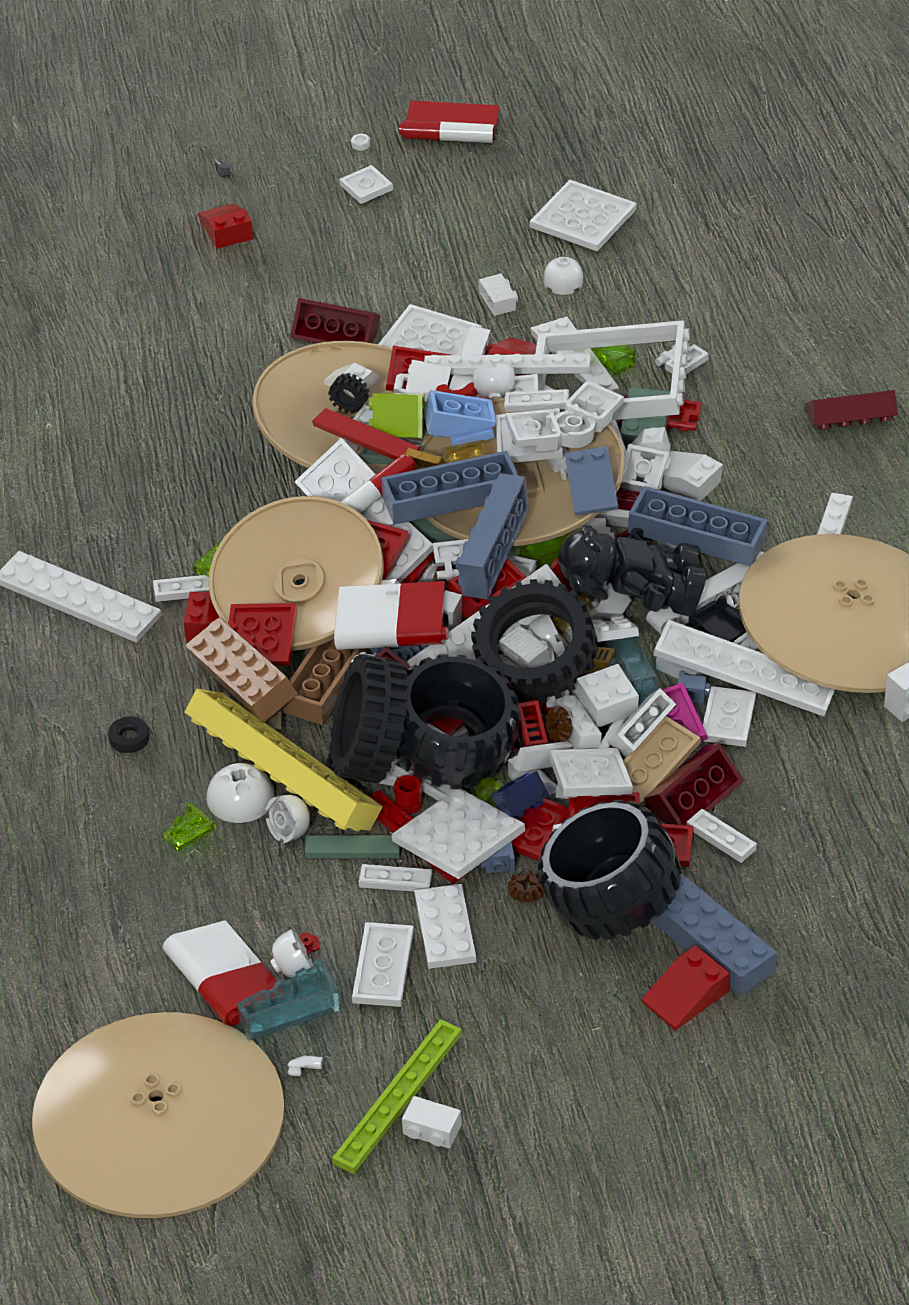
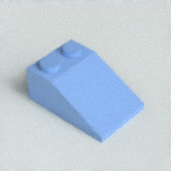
[424,390,496,437]

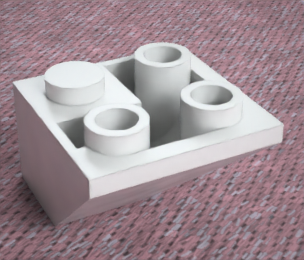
[581,583,631,621]

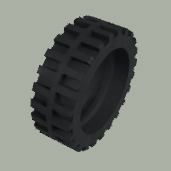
[471,579,598,703]
[330,654,408,783]

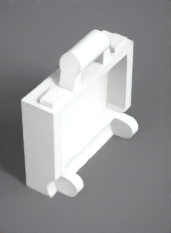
[393,360,451,401]

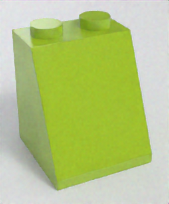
[369,393,425,438]

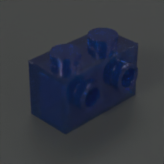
[490,771,549,819]

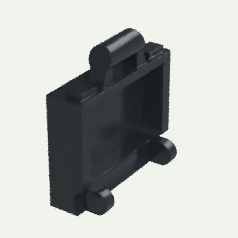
[688,595,747,643]

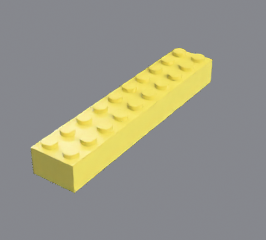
[185,689,383,832]

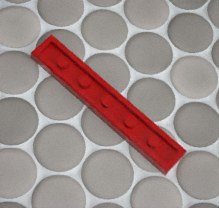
[312,408,420,460]
[369,790,470,884]

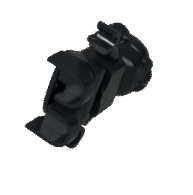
[558,525,706,617]

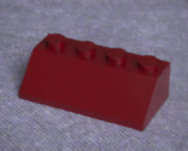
[290,298,381,343]
[805,390,898,430]
[644,743,744,825]

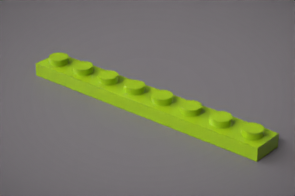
[332,1019,462,1174]

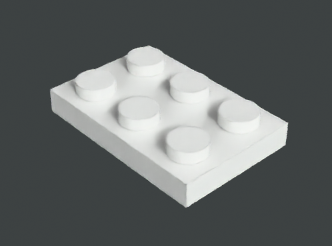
[703,686,756,747]

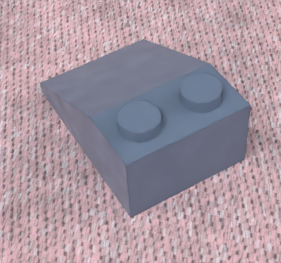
[565,446,618,516]

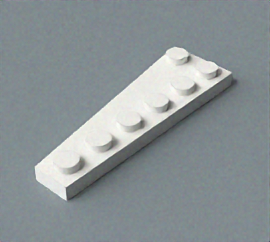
[531,317,619,394]

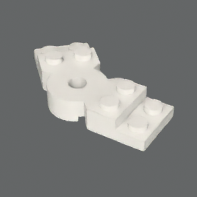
[505,381,624,452]

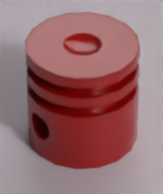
[394,775,423,814]

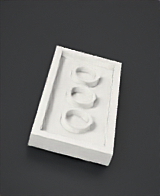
[414,884,476,969]
[352,922,414,1007]

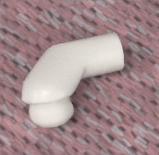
[287,1055,323,1076]

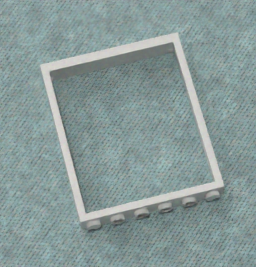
[535,320,690,420]

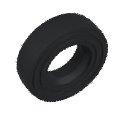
[108,716,149,753]

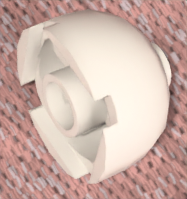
[544,257,583,295]
[473,363,515,400]
[528,615,566,657]
[266,795,310,843]
[270,929,316,979]

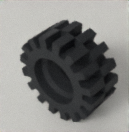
[328,373,369,414]

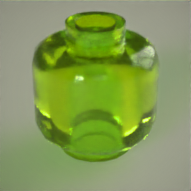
[475,778,507,809]

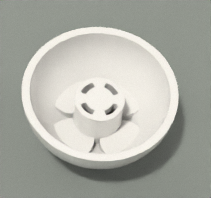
[207,763,275,823]

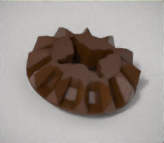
[544,706,572,743]
[508,870,545,903]

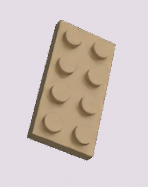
[623,716,701,807]

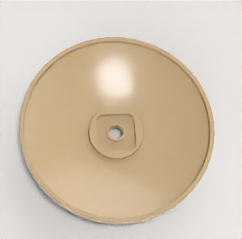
[209,496,384,651]

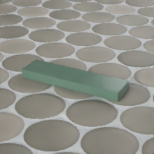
[305,835,400,859]

